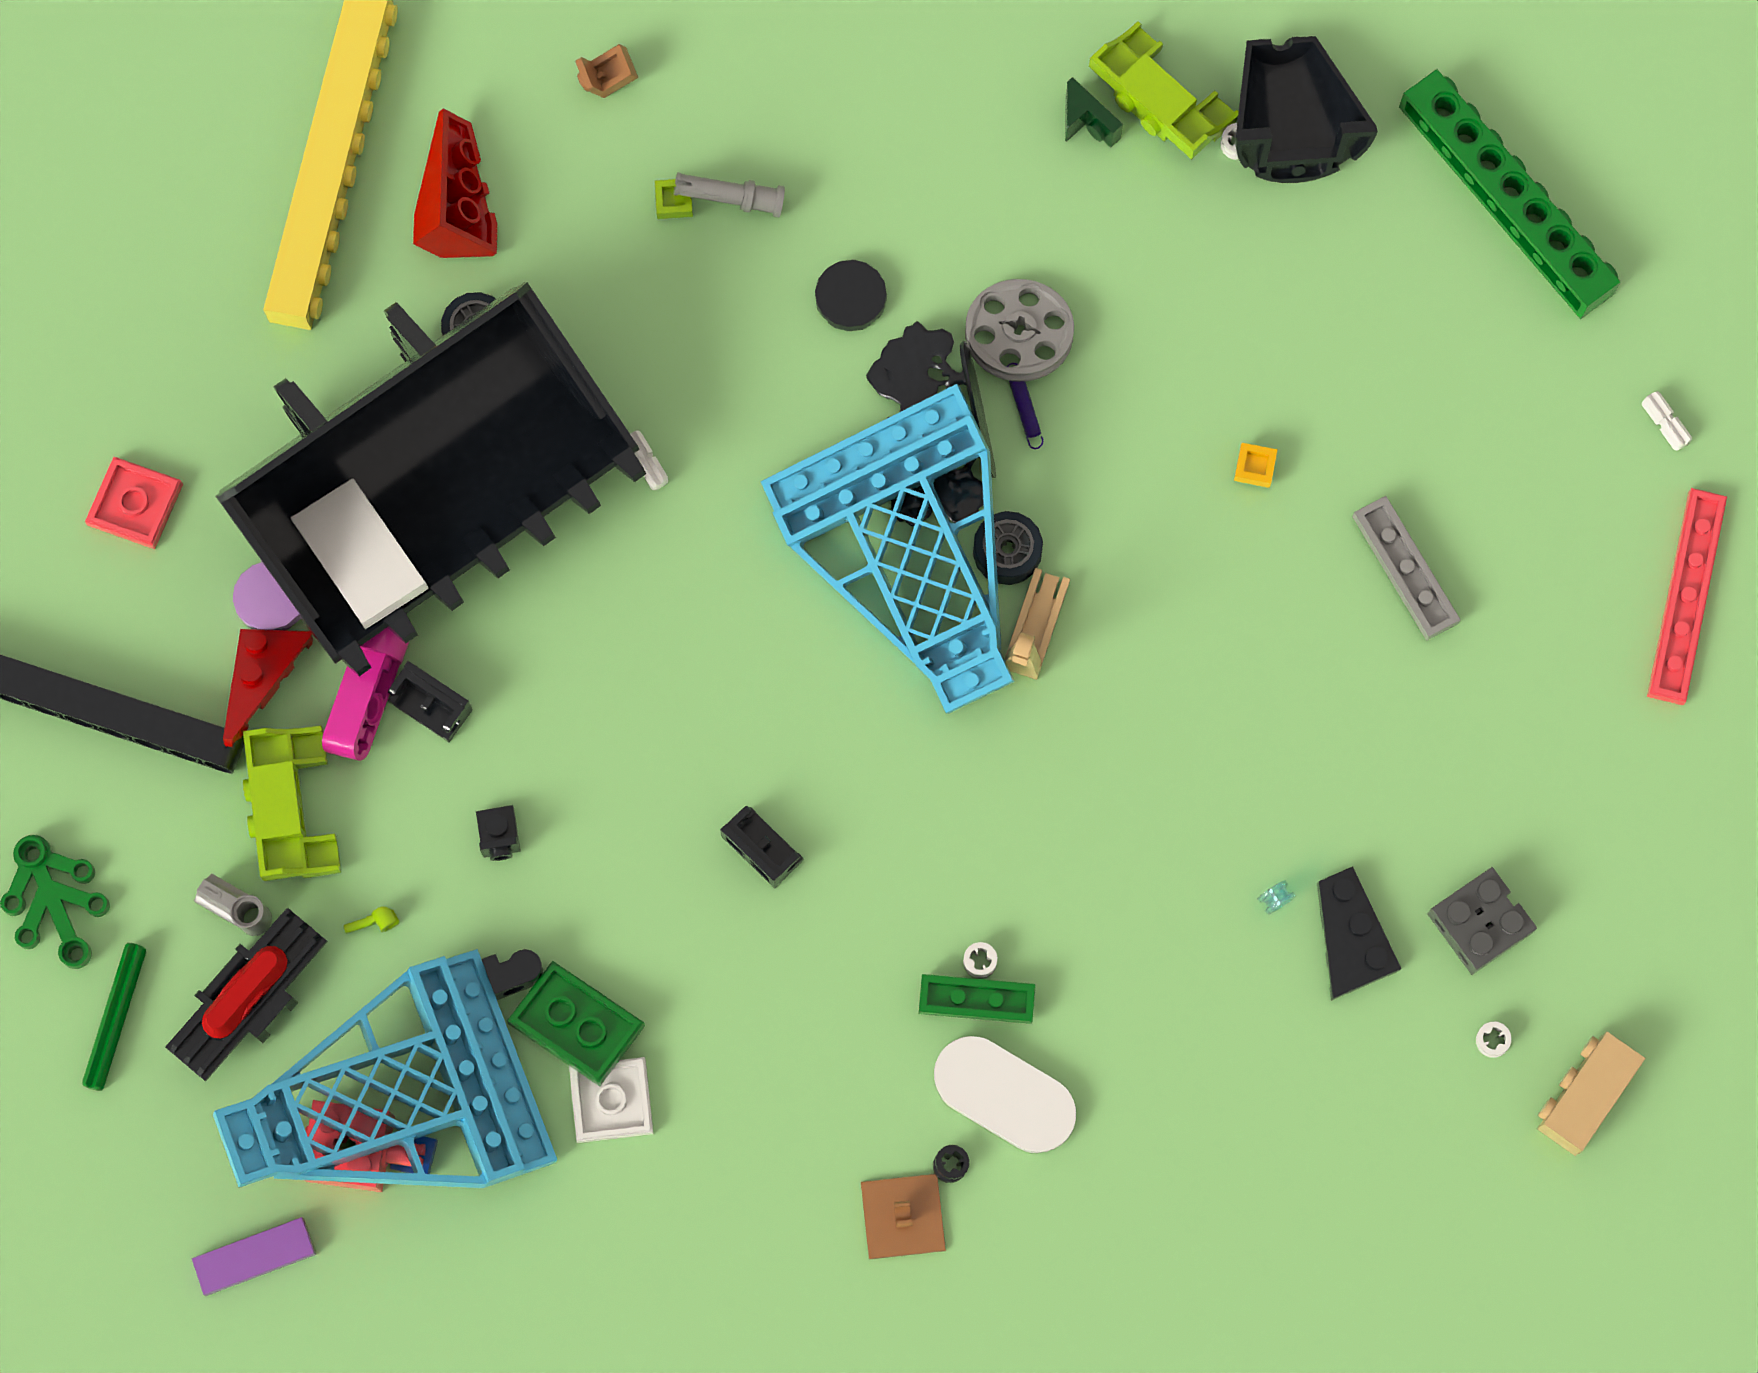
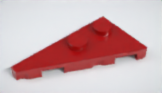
[223,629,313,747]

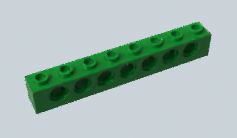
[1399,69,1621,319]

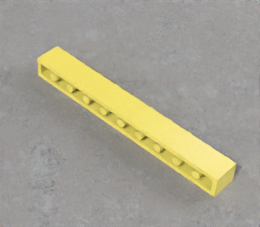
[263,0,398,330]

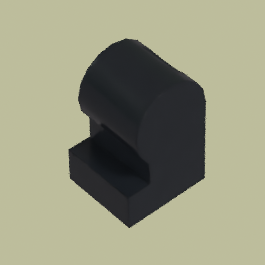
[482,949,543,1000]

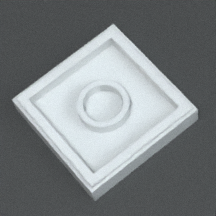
[569,1057,654,1143]

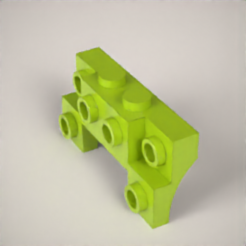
[1089,21,1239,160]
[243,725,341,881]

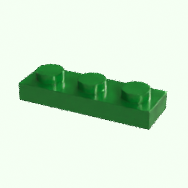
[918,974,1035,1024]

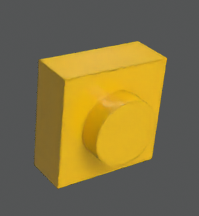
[1234,443,1278,488]

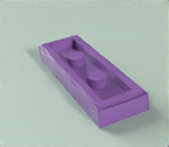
[191,1217,316,1296]

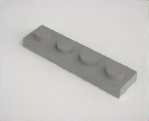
[1352,496,1460,641]

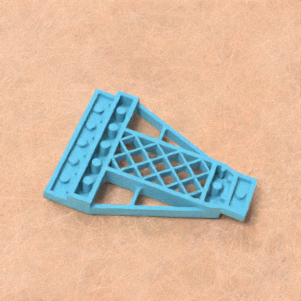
[760,384,1015,714]
[213,949,557,1188]

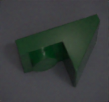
[1065,77,1123,147]

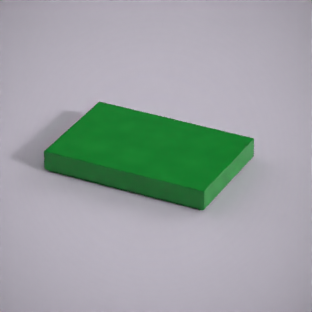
[507,961,645,1086]

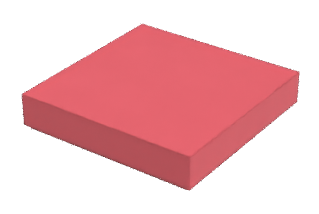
[85,457,183,549]

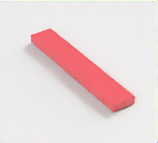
[1647,488,1727,705]

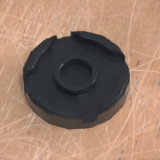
[815,260,887,331]

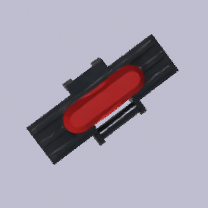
[165,907,328,1082]

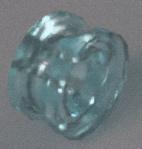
[1257,880,1296,915]

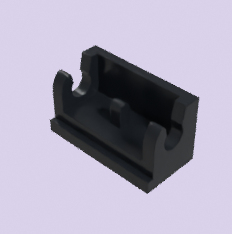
[388,661,473,742]
[720,806,804,889]

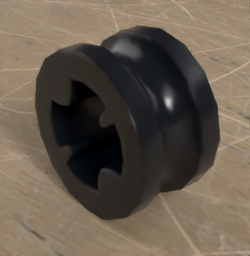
[933,1145,969,1183]

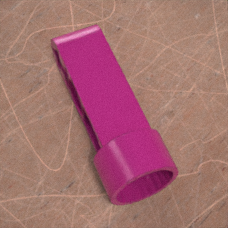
[322,627,410,761]

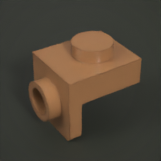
[575,44,638,98]

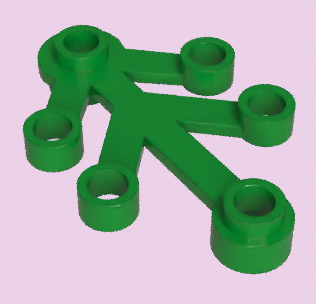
[0,835,110,969]

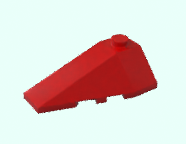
[413,108,497,258]

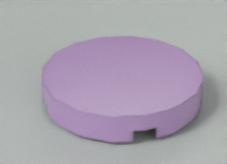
[233,562,301,630]

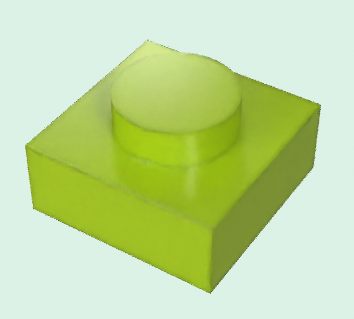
[654,179,693,219]

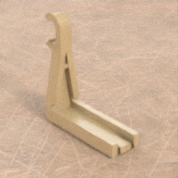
[1004,568,1070,680]

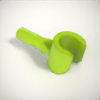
[344,906,400,934]

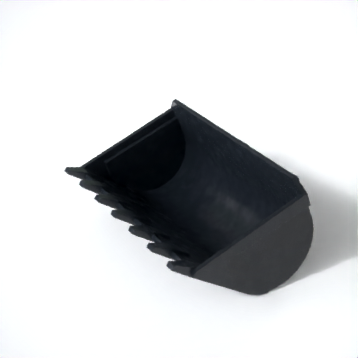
[215,282,646,676]

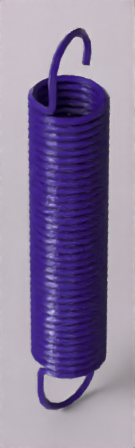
[1006,363,1044,449]

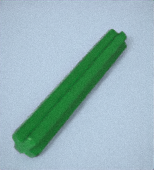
[82,943,146,1091]

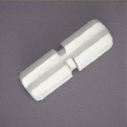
[1642,391,1692,451]
[630,430,668,490]

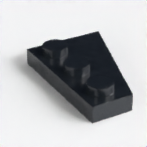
[1317,867,1401,1001]

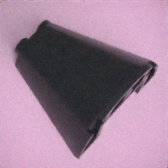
[1235,36,1378,183]

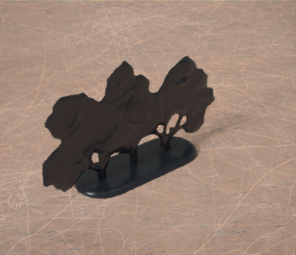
[866,321,996,527]

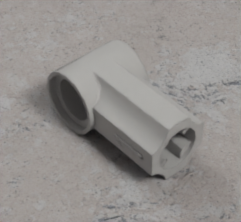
[194,873,272,936]

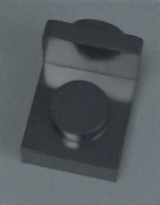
[476,805,521,861]

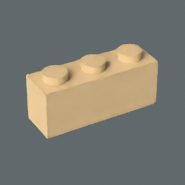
[1537,1032,1646,1156]

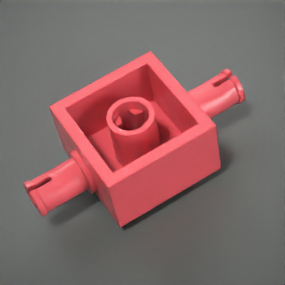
[305,1100,426,1192]

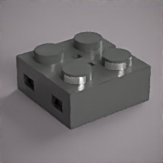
[1427,867,1537,975]

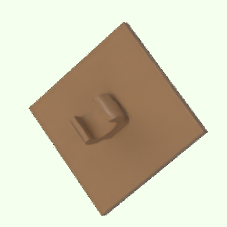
[861,1174,946,1260]

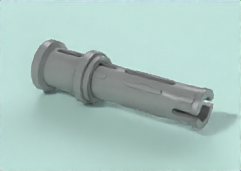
[674,172,785,218]

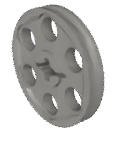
[965,279,1074,382]

